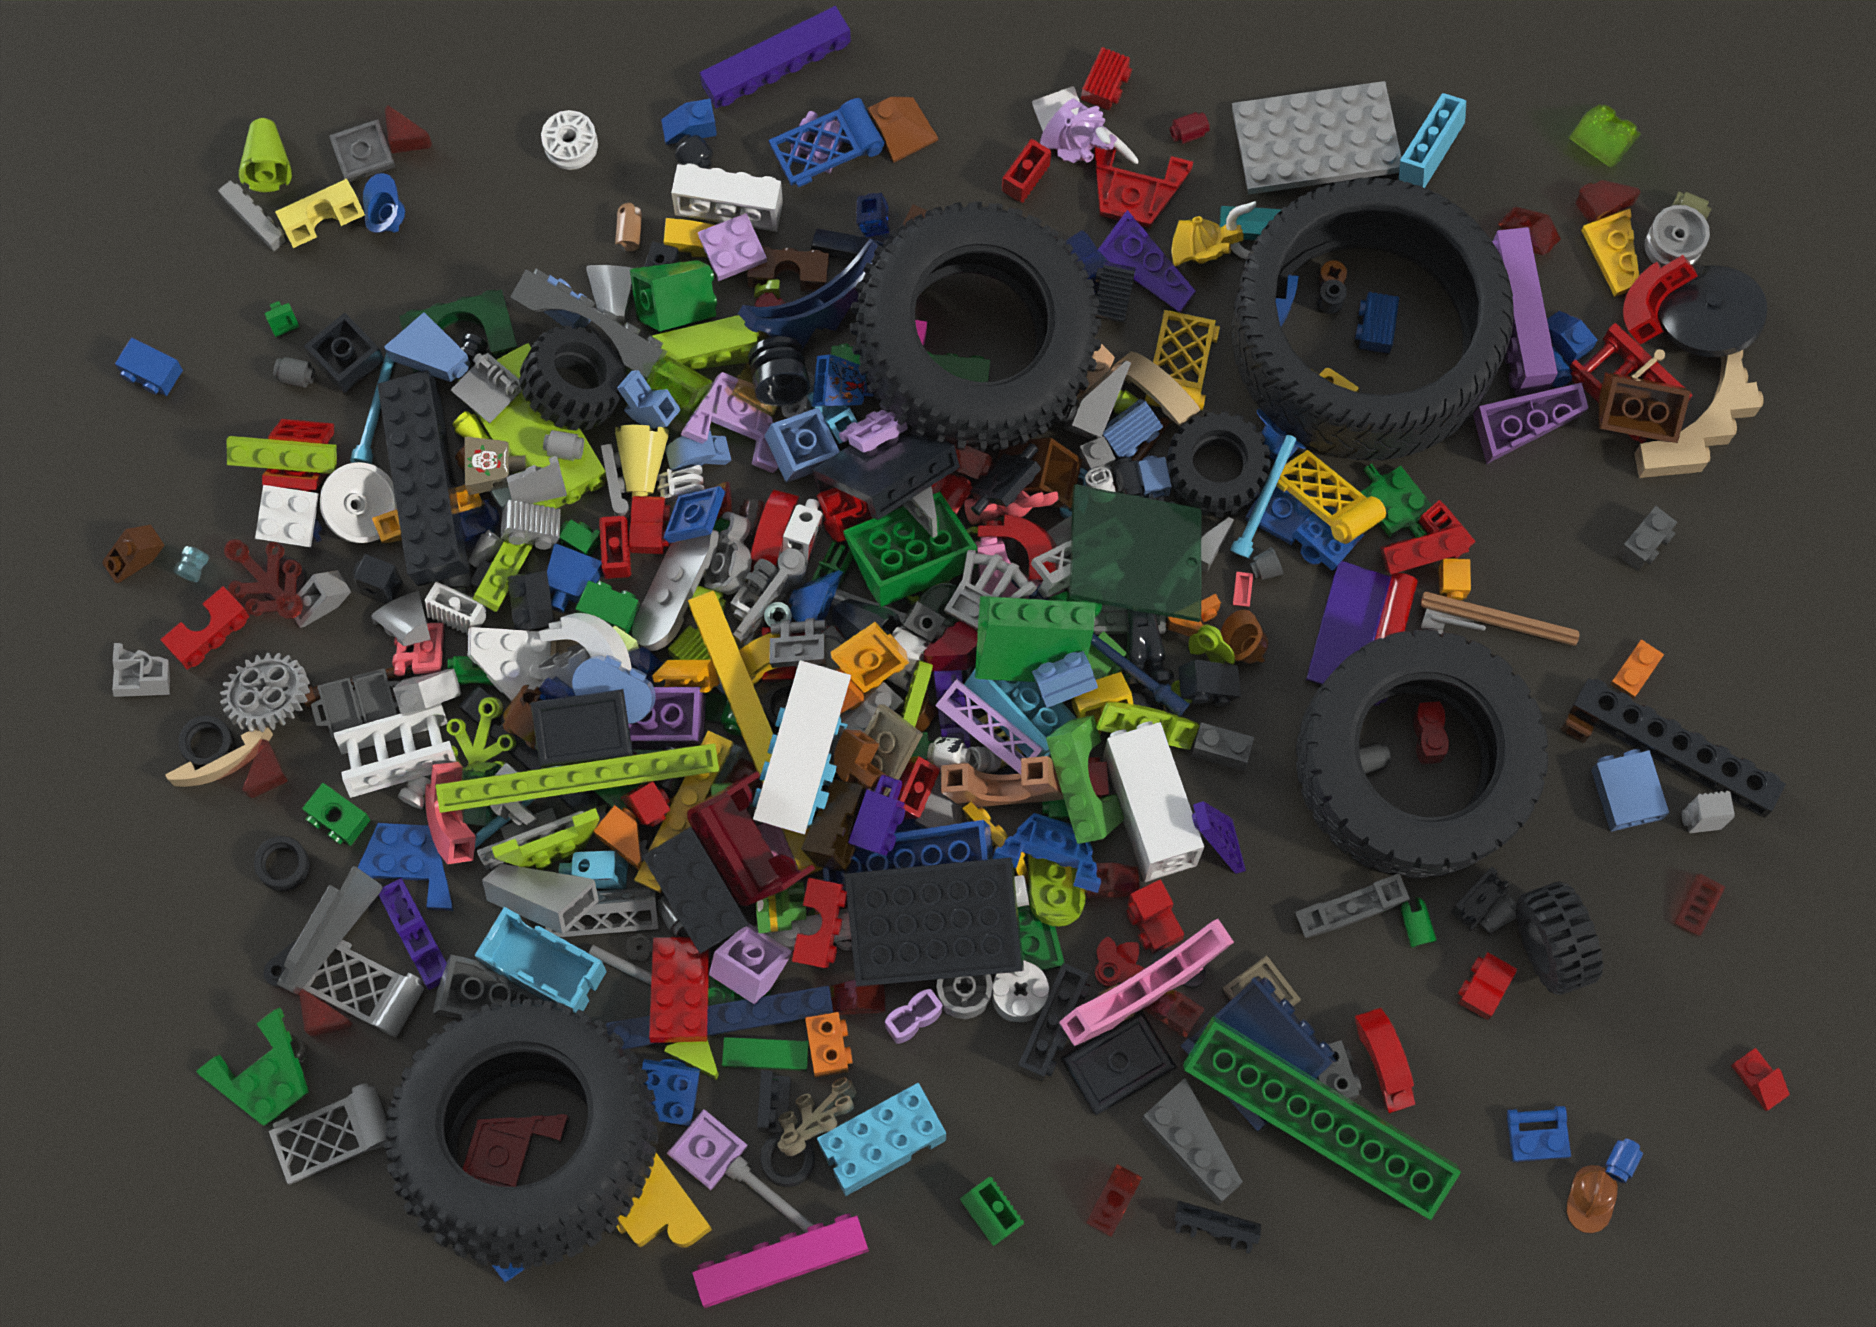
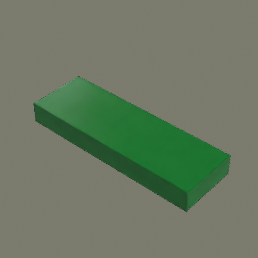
[722,1037,809,1071]

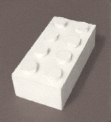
[671,164,783,232]

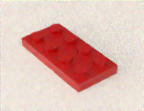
[649,937,710,1043]

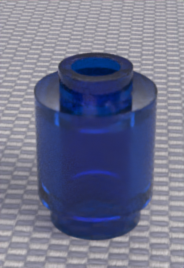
[538,676,576,700]

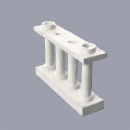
[334,703,457,798]

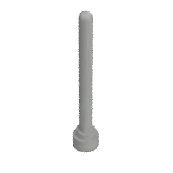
[725,1156,813,1233]

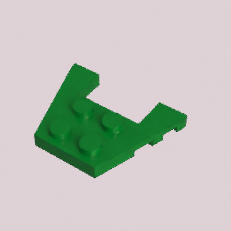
[197,1008,309,1126]

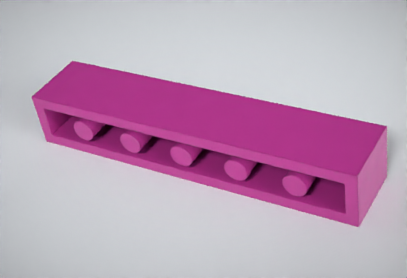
[692,1213,869,1308]

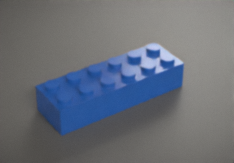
[823,820,994,903]

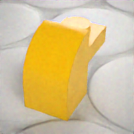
[739,633,781,686]

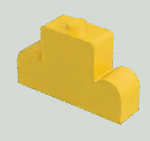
[616,1153,712,1248]

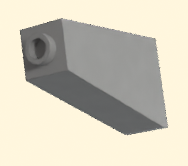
[482,864,599,934]

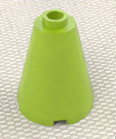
[239,118,292,192]

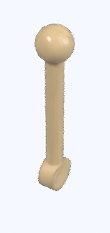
[1631,349,1665,378]

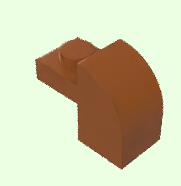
[834,730,888,789]

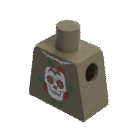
[465,437,527,495]

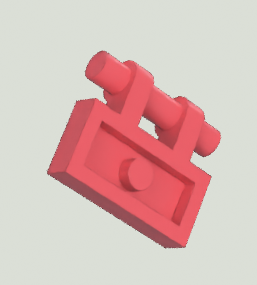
[392,623,445,676]

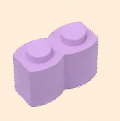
[885,989,943,1044]

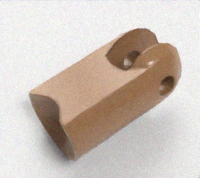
[615,203,642,251]

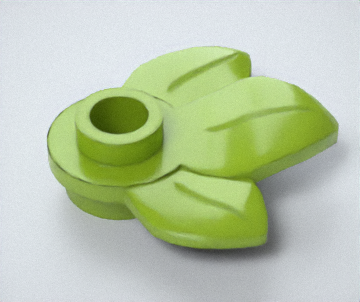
[1189,625,1235,664]

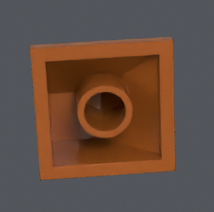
[868,97,938,163]

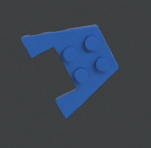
[993,813,1101,893]
[358,823,453,911]

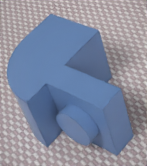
[617,370,681,428]
[665,430,731,471]

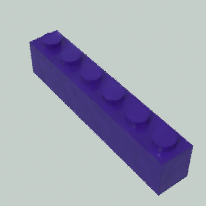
[700,6,851,109]

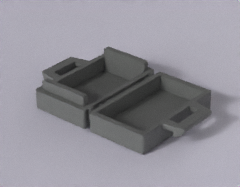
[311,668,400,738]

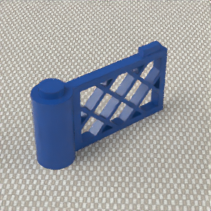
[769,98,884,187]

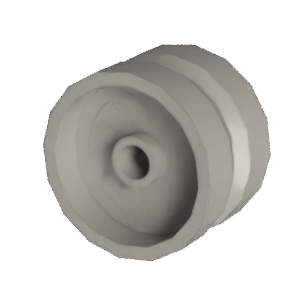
[1644,205,1710,267]

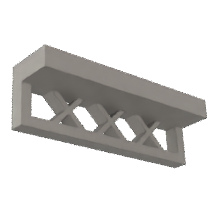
[1031,518,1134,599]
[545,887,658,937]

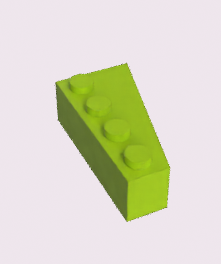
[652,315,769,374]

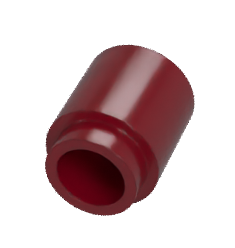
[1169,112,1210,145]

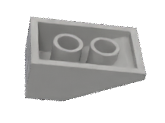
[1062,361,1131,440]

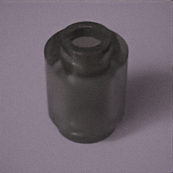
[739,499,765,541]

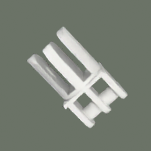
[657,465,704,503]

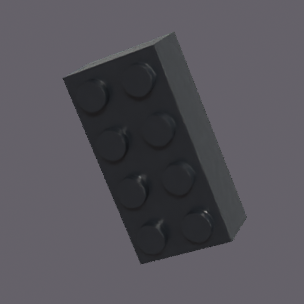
[642,826,749,953]

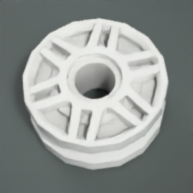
[541,110,598,170]

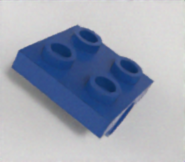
[1292,506,1364,571]
[642,1059,700,1126]

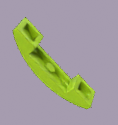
[1096,702,1200,750]

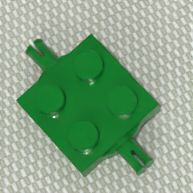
[1360,464,1433,538]

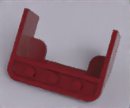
[687,771,815,906]

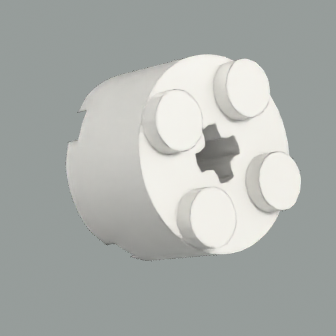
[886,627,932,692]
[992,961,1049,1022]

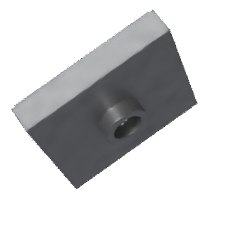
[329,119,395,183]

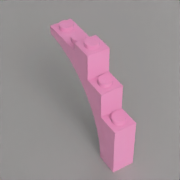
[1059,919,1234,1046]

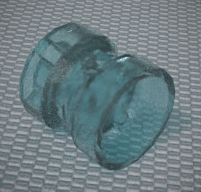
[173,546,210,582]

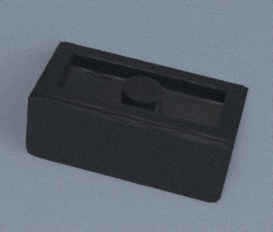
[811,228,868,261]

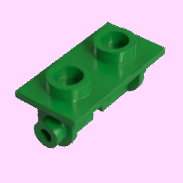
[448,656,494,685]

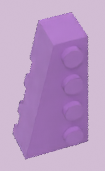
[1473,383,1588,464]

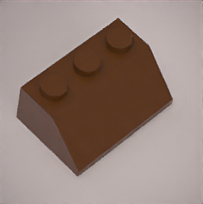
[1599,372,1691,443]

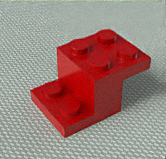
[262,419,334,492]

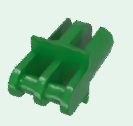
[812,540,854,590]

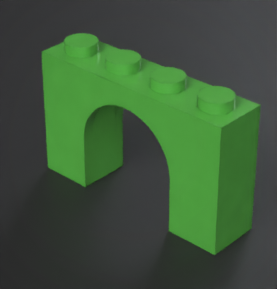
[1046,715,1125,844]

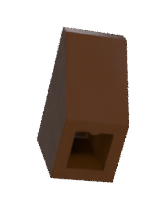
[102,524,165,583]

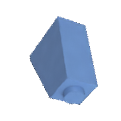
[384,313,471,382]

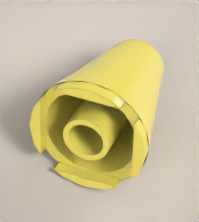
[615,425,669,498]

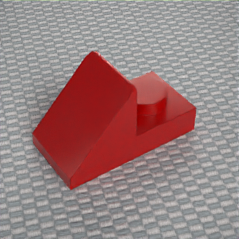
[1731,1048,1790,1111]

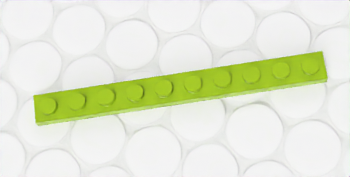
[436,743,719,813]

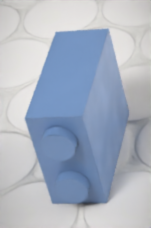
[1591,749,1669,832]

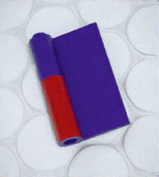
[1306,561,1418,706]

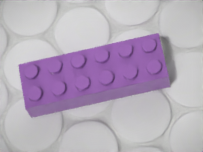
[1492,227,1557,397]

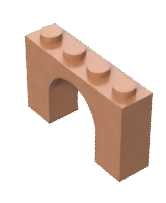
[941,756,1064,808]

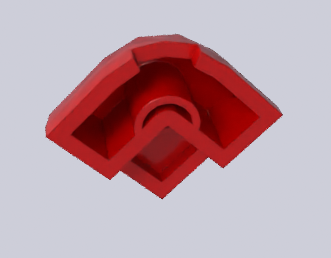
[817,488,873,542]

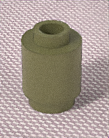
[1672,192,1711,219]

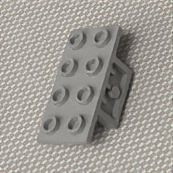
[477,808,584,870]

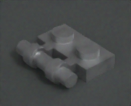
[770,618,827,668]

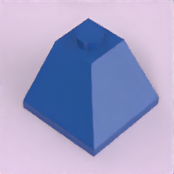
[789,570,844,622]

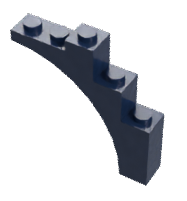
[738,238,884,349]

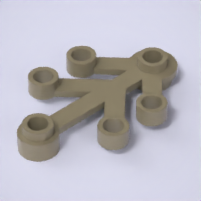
[778,1077,857,1156]

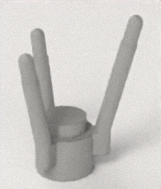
[1421,608,1486,631]

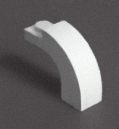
[539,613,631,670]

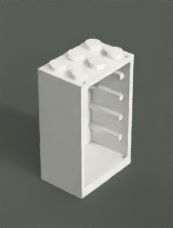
[1102,721,1204,882]

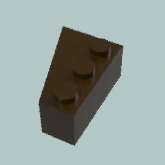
[801,779,867,873]

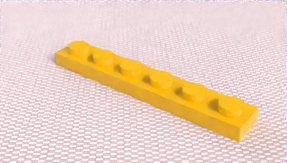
[634,731,734,893]

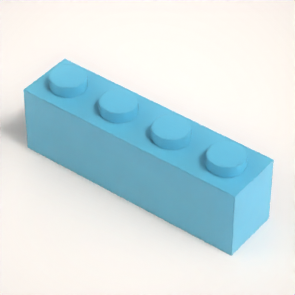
[1399,93,1466,188]

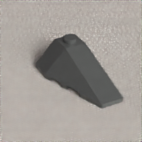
[432,955,544,1020]

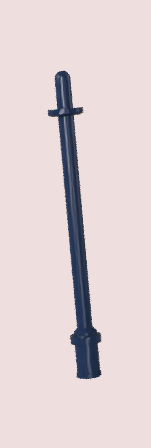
[1011,579,1190,717]

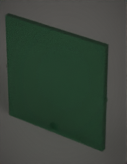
[1070,484,1201,622]

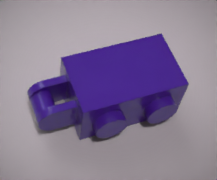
[848,774,905,856]

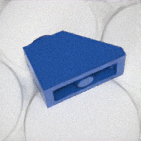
[661,99,717,145]
[1547,311,1597,365]

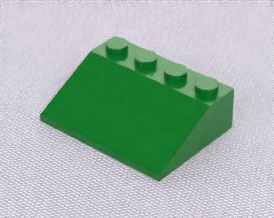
[843,492,978,607]
[975,596,1095,682]

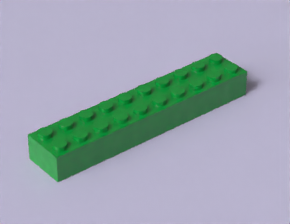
[1183,1016,1461,1220]

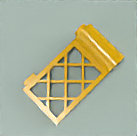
[1145,310,1220,415]
[1276,450,1386,544]

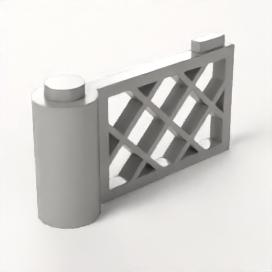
[733,549,807,650]
[302,940,425,1038]
[269,1083,390,1185]

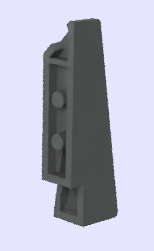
[277,866,383,994]

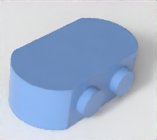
[572,655,656,724]

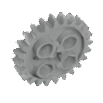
[220,653,310,732]

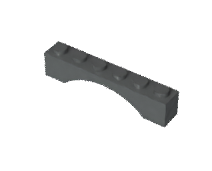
[510,268,668,379]

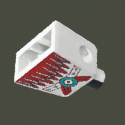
[782,499,823,569]

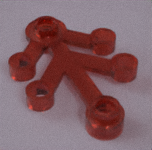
[224,539,303,619]

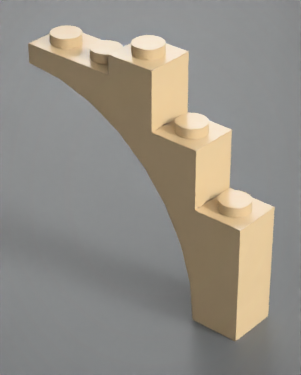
[1634,350,1763,478]

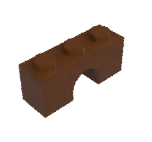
[747,246,829,292]

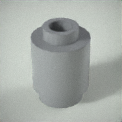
[543,430,584,461]

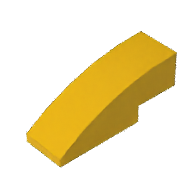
[664,218,715,258]

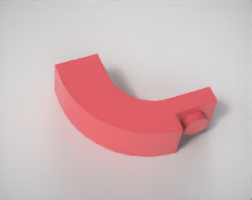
[425,762,476,864]

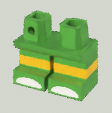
[756,882,807,934]

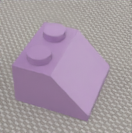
[709,923,792,1004]

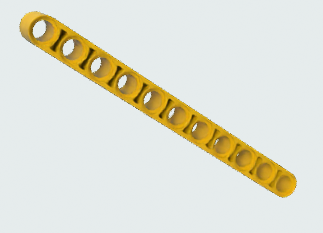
[688,590,823,877]

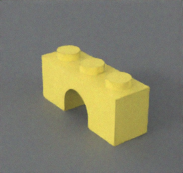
[275,179,365,248]

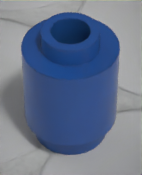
[1605,1139,1643,1184]

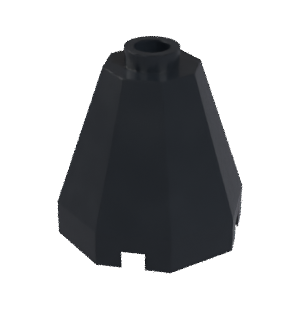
[832,599,902,641]

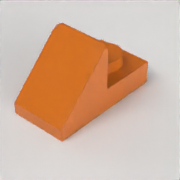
[1166,594,1221,637]

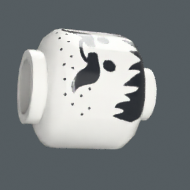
[927,737,970,773]

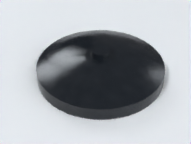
[1659,265,1767,357]

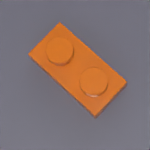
[1610,639,1664,699]

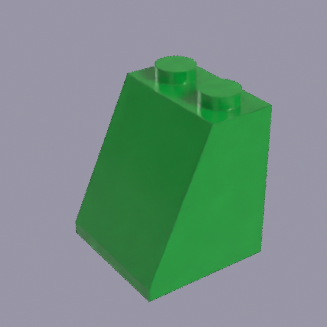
[630,260,717,331]

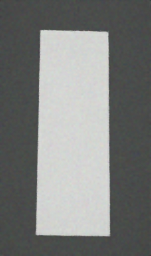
[753,660,851,834]

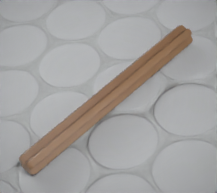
[1421,592,1579,646]

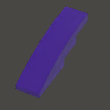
[934,670,970,748]
[378,878,447,990]

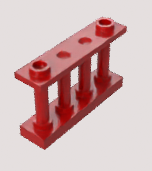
[1570,323,1692,444]

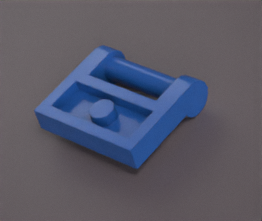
[1507,1106,1571,1162]

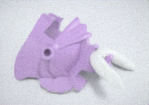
[1040,98,1139,164]

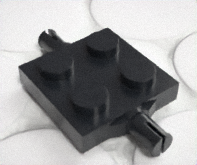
[970,443,1041,516]

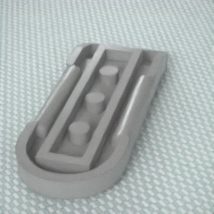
[632,530,719,651]

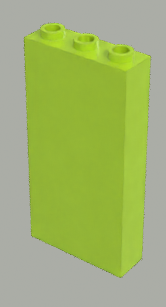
[458,343,607,509]

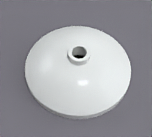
[320,462,397,543]

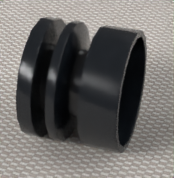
[748,336,810,407]

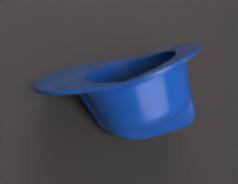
[363,173,405,233]
[1257,409,1306,461]

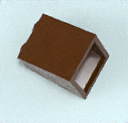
[996,438,1082,509]

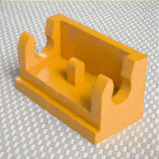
[652,660,720,693]

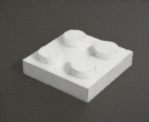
[255,485,319,547]

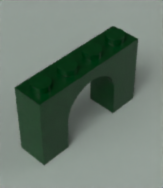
[399,290,518,378]

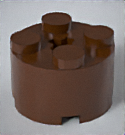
[502,685,556,750]

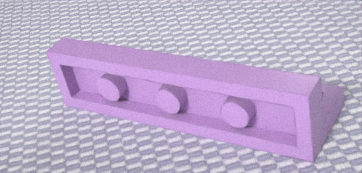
[935,679,1043,774]

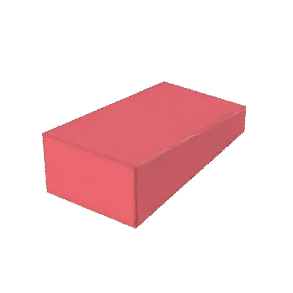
[1233,572,1253,607]

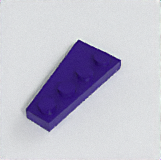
[1096,210,1196,313]
[1192,801,1246,874]

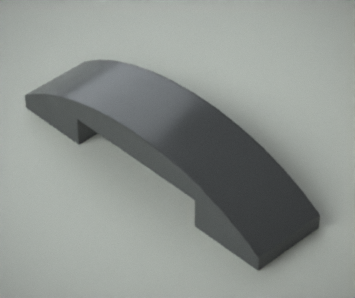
[1295,874,1410,939]

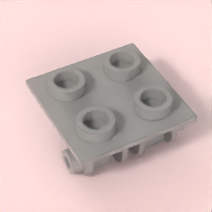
[451,353,523,424]

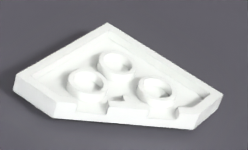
[468,627,551,702]

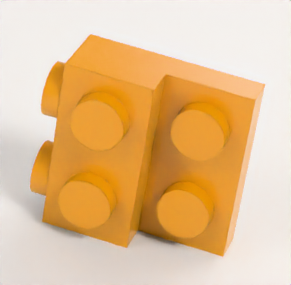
[831,622,909,693]

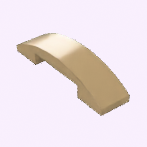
[1111,351,1200,426]
[165,725,273,787]

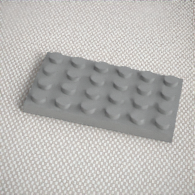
[1232,81,1402,195]

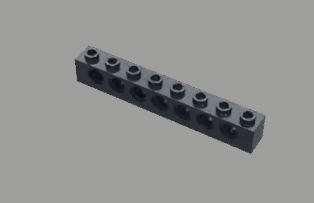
[1569,678,1786,818]

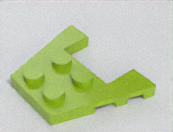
[491,808,600,870]

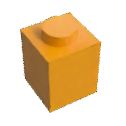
[1439,559,1471,600]

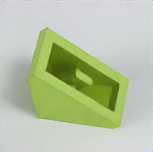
[664,1040,719,1080]

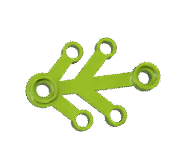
[447,697,516,781]

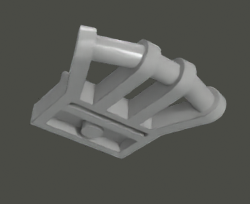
[944,549,1037,630]

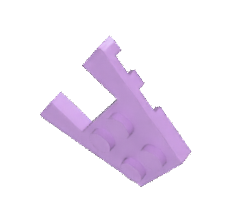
[681,372,778,473]

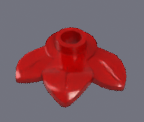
[1095,937,1145,987]

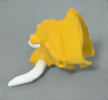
[1171,201,1257,266]

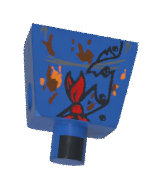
[812,354,875,407]

